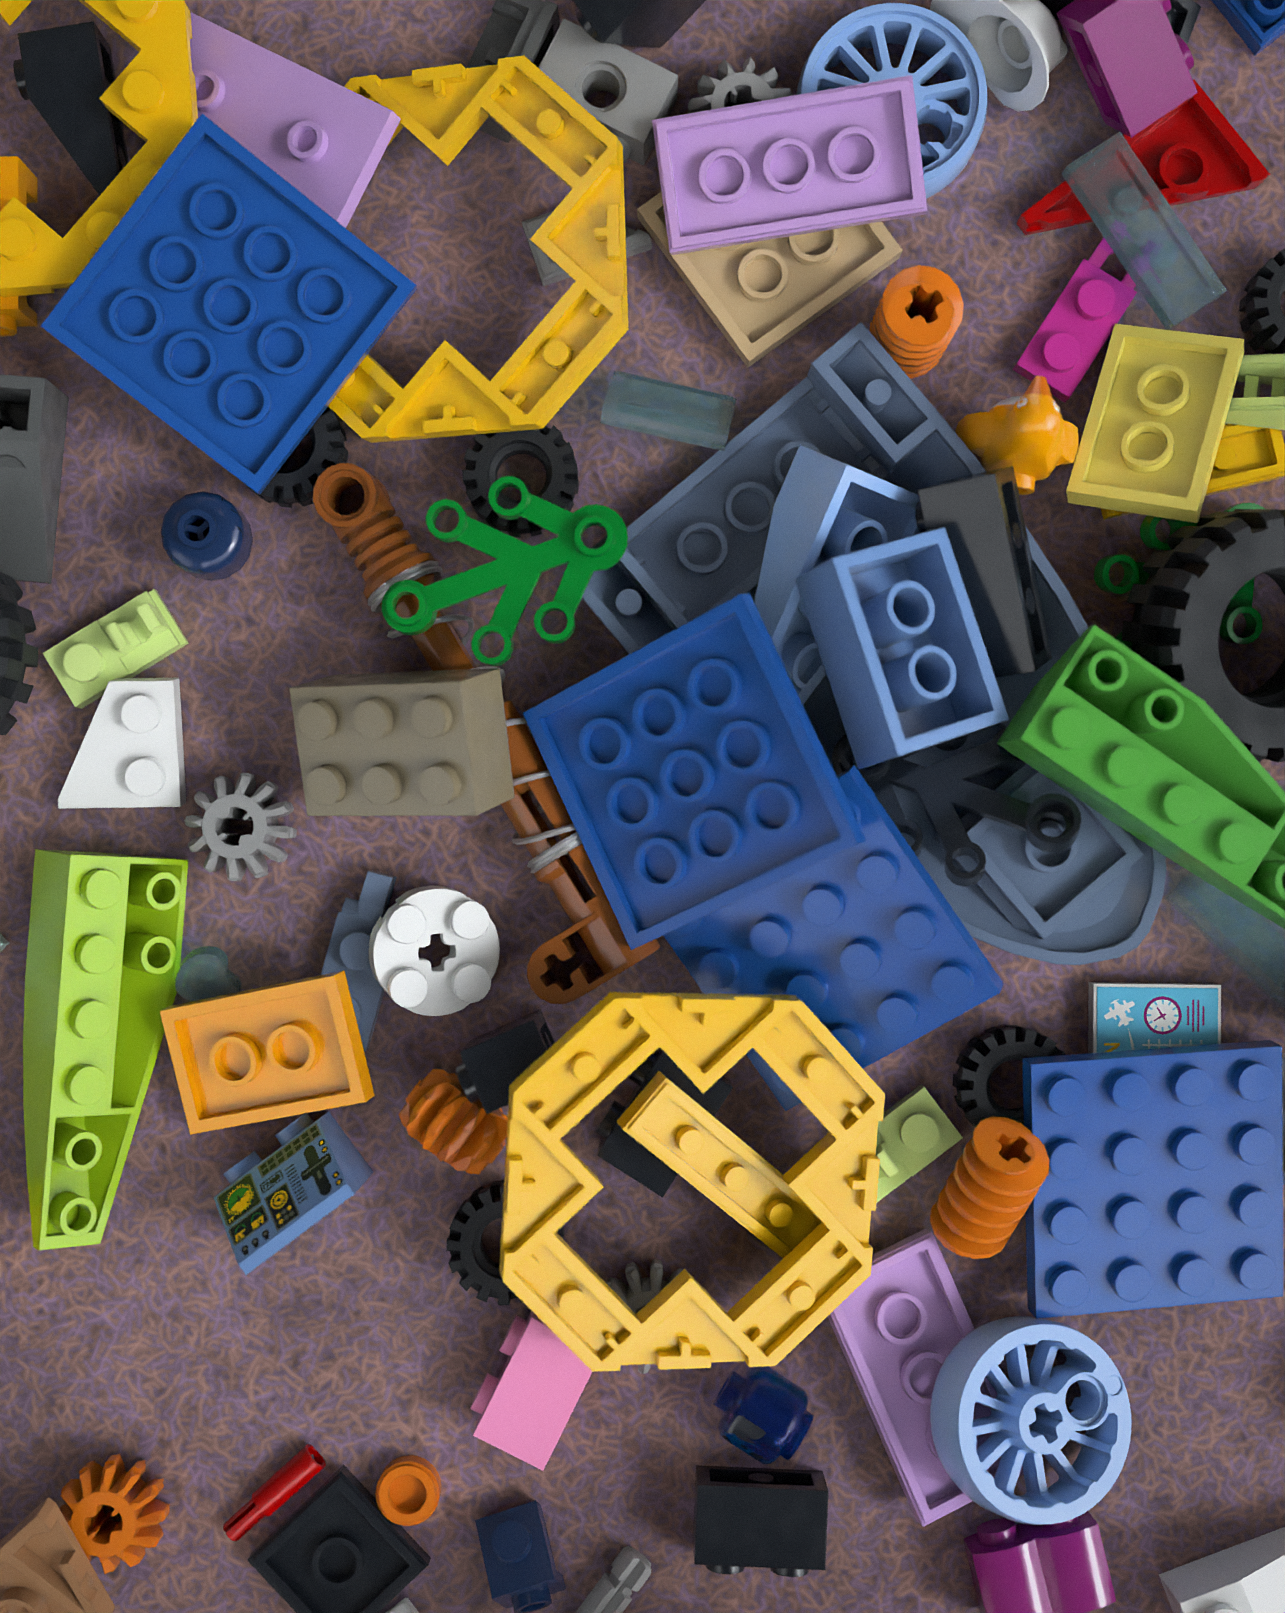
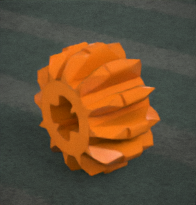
[398,1069,508,1174]
[59,1453,170,1574]

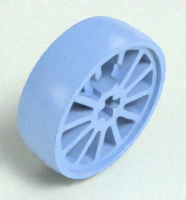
[796,3,987,199]
[930,1316,1131,1524]

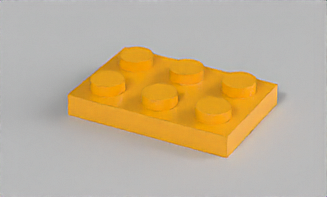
[159,970,375,1135]

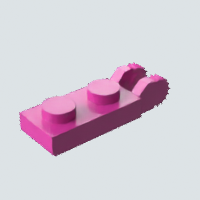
[1012,220,1160,403]

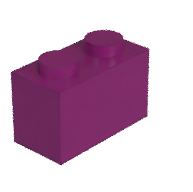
[1056,0,1198,138]

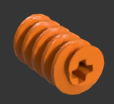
[869,265,964,379]
[930,1116,1050,1259]

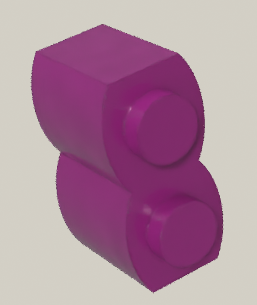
[963,1511,1116,1613]

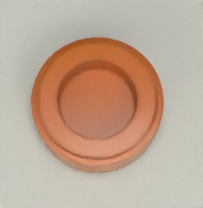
[375,1455,442,1526]

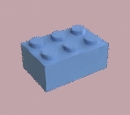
[795,527,1009,769]

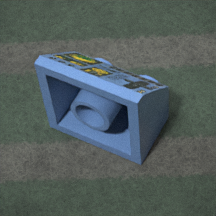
[213,1111,373,1275]

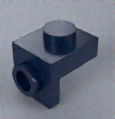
[475,1500,566,1613]

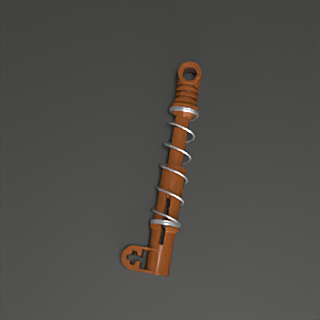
[313,463,661,1005]

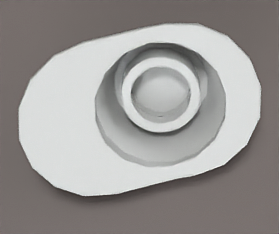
[930,0,1068,111]

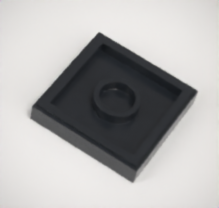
[248,1465,431,1613]

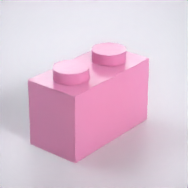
[470,1311,593,1471]

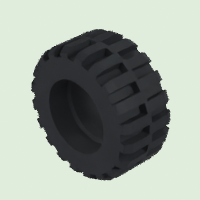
[1122,509,1285,763]

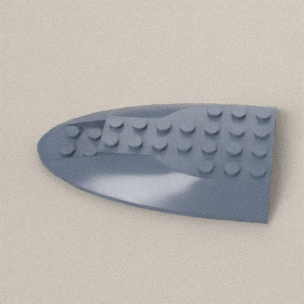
[562,322,1167,965]

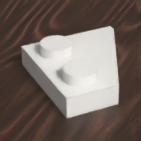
[58,678,186,809]

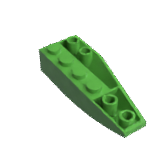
[997,625,1285,929]

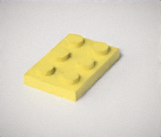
[1066,324,1244,523]

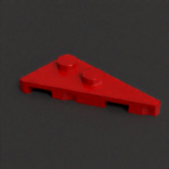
[1016,79,1270,235]

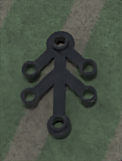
[832,728,1081,886]

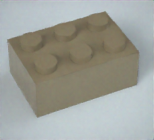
[289,668,515,816]

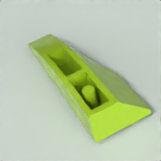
[23,849,189,1250]

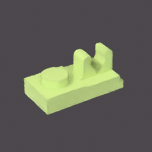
[42,589,188,709]
[876,1084,963,1202]

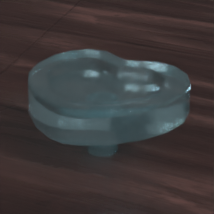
[175,946,242,1002]

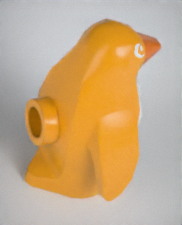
[955,376,1079,495]

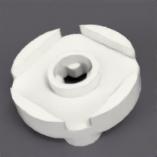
[369,886,500,1016]

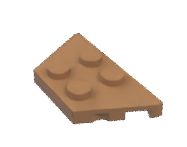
[0,1497,115,1613]

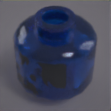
[713,1366,814,1464]

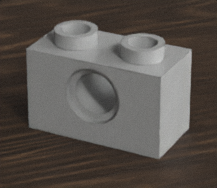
[539,19,678,166]

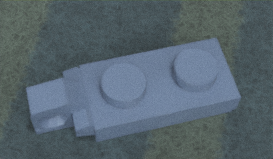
[321,870,397,1052]

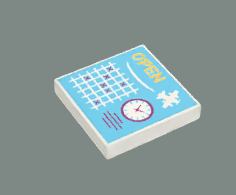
[1088,982,1221,1053]

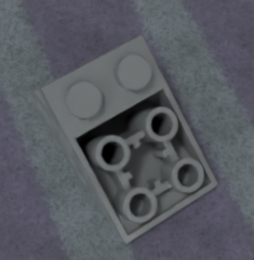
[0,374,69,584]

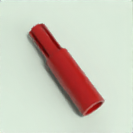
[223,1444,326,1542]

